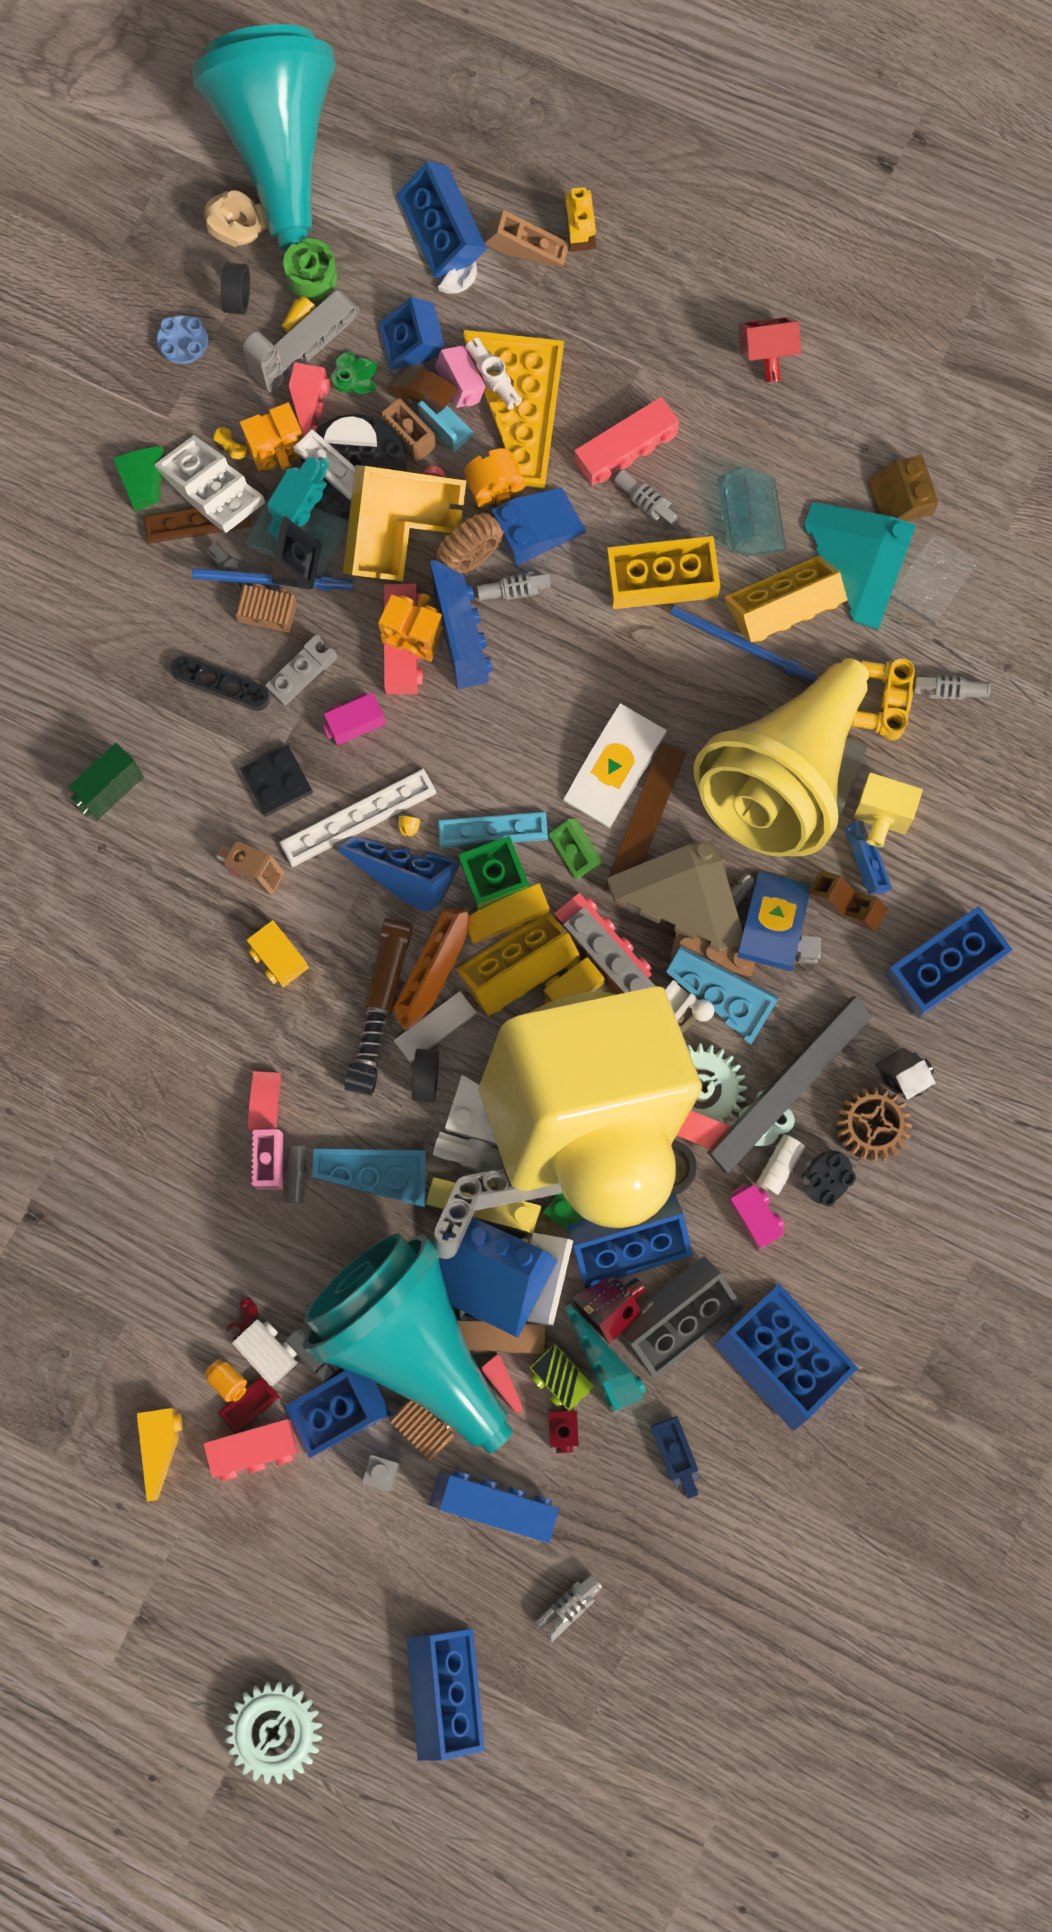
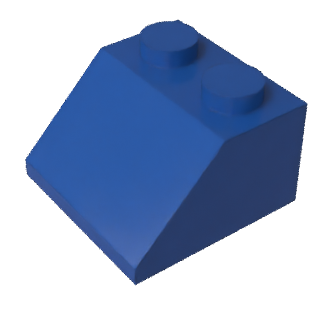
[378,297,445,370]

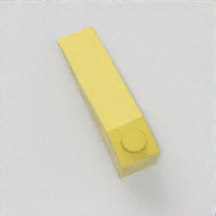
[425,1177,541,1234]

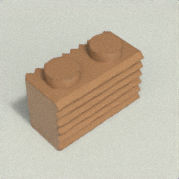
[382,398,436,462]
[235,583,297,633]
[389,1399,455,1461]

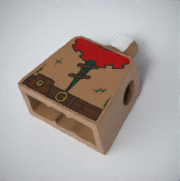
[217,841,285,896]

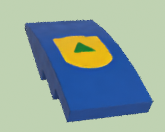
[737,871,812,971]

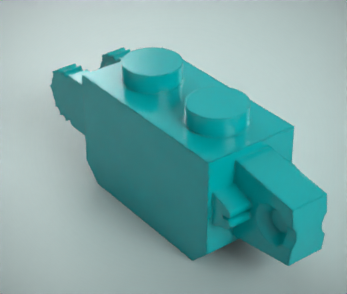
[267,457,330,539]

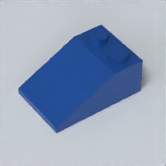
[491,487,586,566]
[284,1370,391,1458]

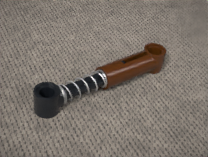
[344,918,413,1096]

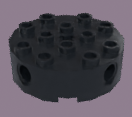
[301,413,407,523]

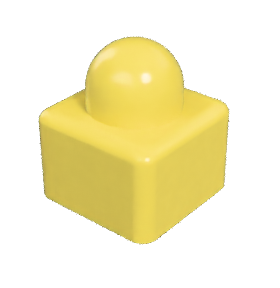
[478,987,702,1228]

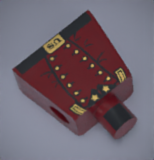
[572,1276,645,1344]

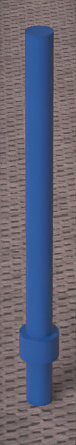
[192,568,352,592]
[670,605,818,684]

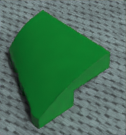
[113,446,165,512]

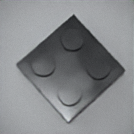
[240,745,313,817]

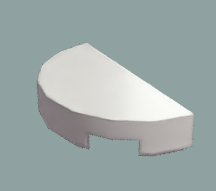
[438,261,477,293]
[324,416,377,447]

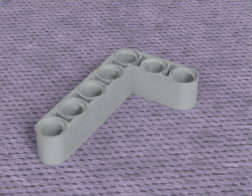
[243,290,359,392]

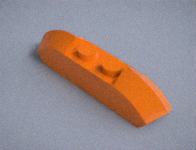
[394,907,469,1030]

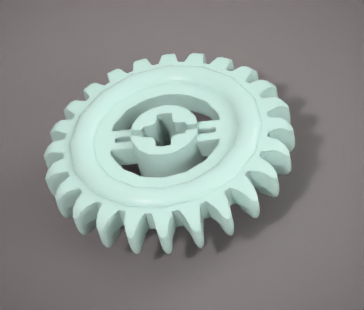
[687,1043,747,1124]
[225,1681,322,1784]

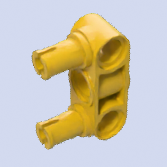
[852,659,914,740]

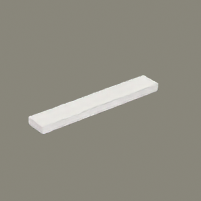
[279,768,436,867]

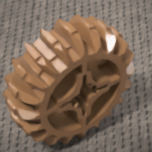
[436,513,504,575]
[836,1086,913,1163]

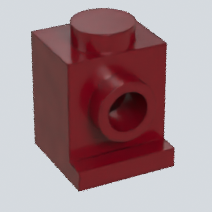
[548,1411,579,1453]

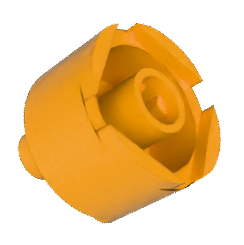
[464,448,526,507]

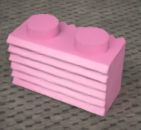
[251,1129,283,1190]

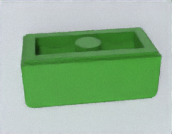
[548,819,603,879]

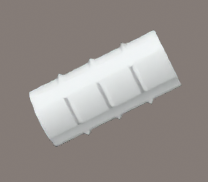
[756,1134,805,1196]

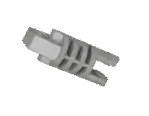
[534,1575,602,1642]

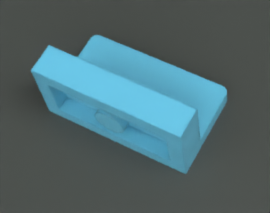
[418,400,473,452]

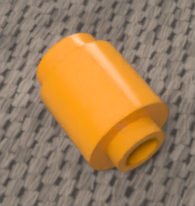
[204,1359,247,1402]

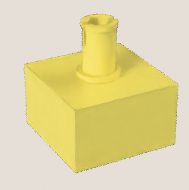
[853,773,923,848]

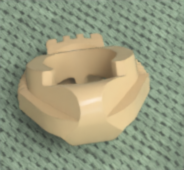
[204,191,268,247]

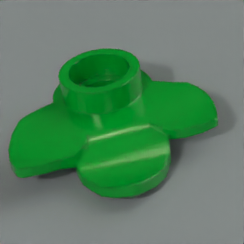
[331,351,377,395]

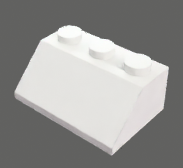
[521,1233,573,1325]

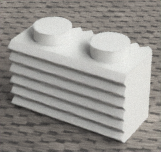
[232,1319,298,1386]

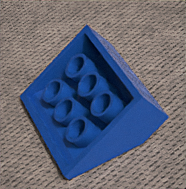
[430,560,493,689]
[439,1215,558,1338]
[714,1284,858,1431]

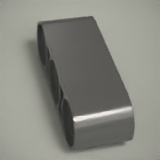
[837,736,869,815]

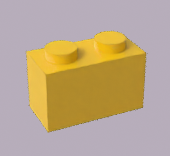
[247,920,309,988]

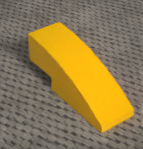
[468,883,550,945]

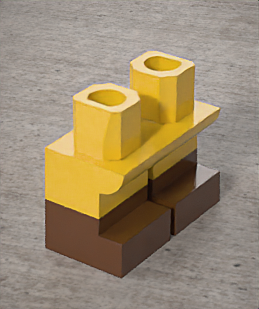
[565,187,596,252]

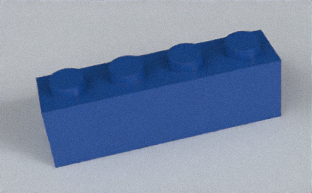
[396,161,487,278]
[567,1193,693,1288]
[406,1629,485,1761]

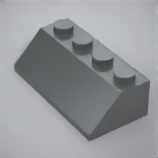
[621,1256,743,1379]

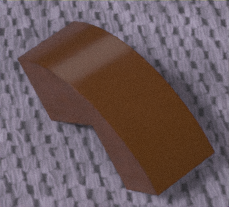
[386,367,458,415]
[808,870,888,932]

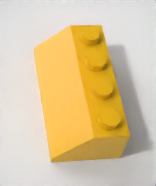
[724,555,847,643]
[456,914,581,1017]

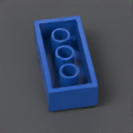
[885,906,1013,1019]

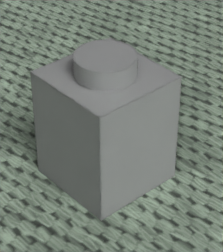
[362,1455,400,1492]

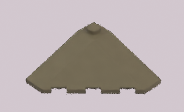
[607,840,743,952]

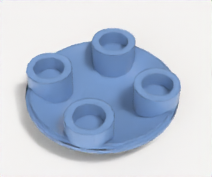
[156,315,208,364]

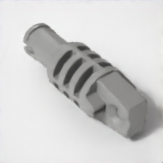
[614,469,678,526]
[477,572,551,601]
[914,675,991,701]

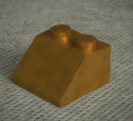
[867,454,939,522]

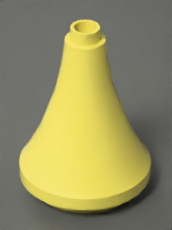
[694,658,869,856]

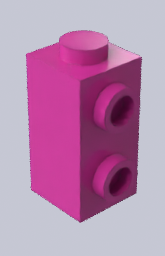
[322,693,386,745]
[729,1184,785,1250]

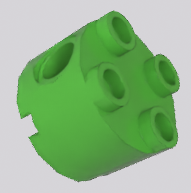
[283,238,337,302]

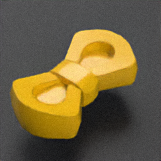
[213,427,248,459]

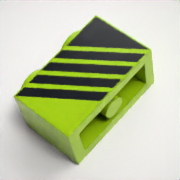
[530,1344,594,1411]

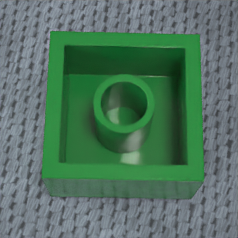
[458,836,529,911]

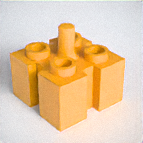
[240,402,303,472]
[378,594,444,662]

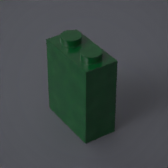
[68,743,144,821]

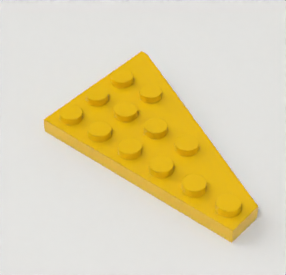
[463,330,564,488]

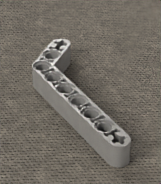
[433,1168,563,1259]

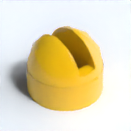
[398,816,420,836]

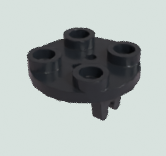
[801,1150,856,1207]

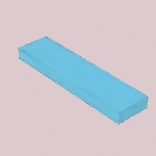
[438,812,548,849]

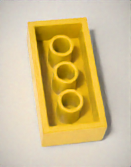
[607,536,720,609]

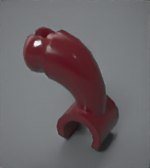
[226,1297,258,1341]

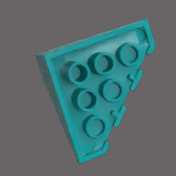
[803,502,916,631]
[565,1304,646,1414]

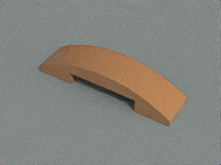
[458,1321,546,1355]

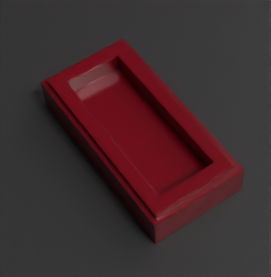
[218,1376,281,1434]

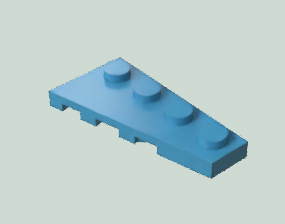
[666,945,778,1045]
[313,1149,426,1208]

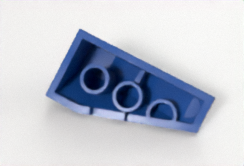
[338,837,459,912]

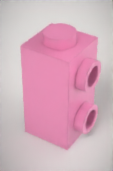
[435,345,486,408]

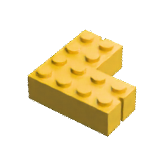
[343,465,466,581]

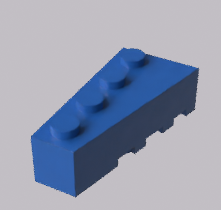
[429,1470,559,1543]

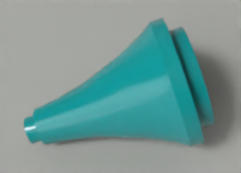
[191,24,336,251]
[303,1233,513,1453]

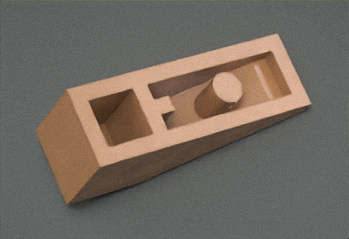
[484,210,569,267]

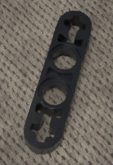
[171,656,270,711]

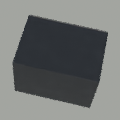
[272,516,321,590]

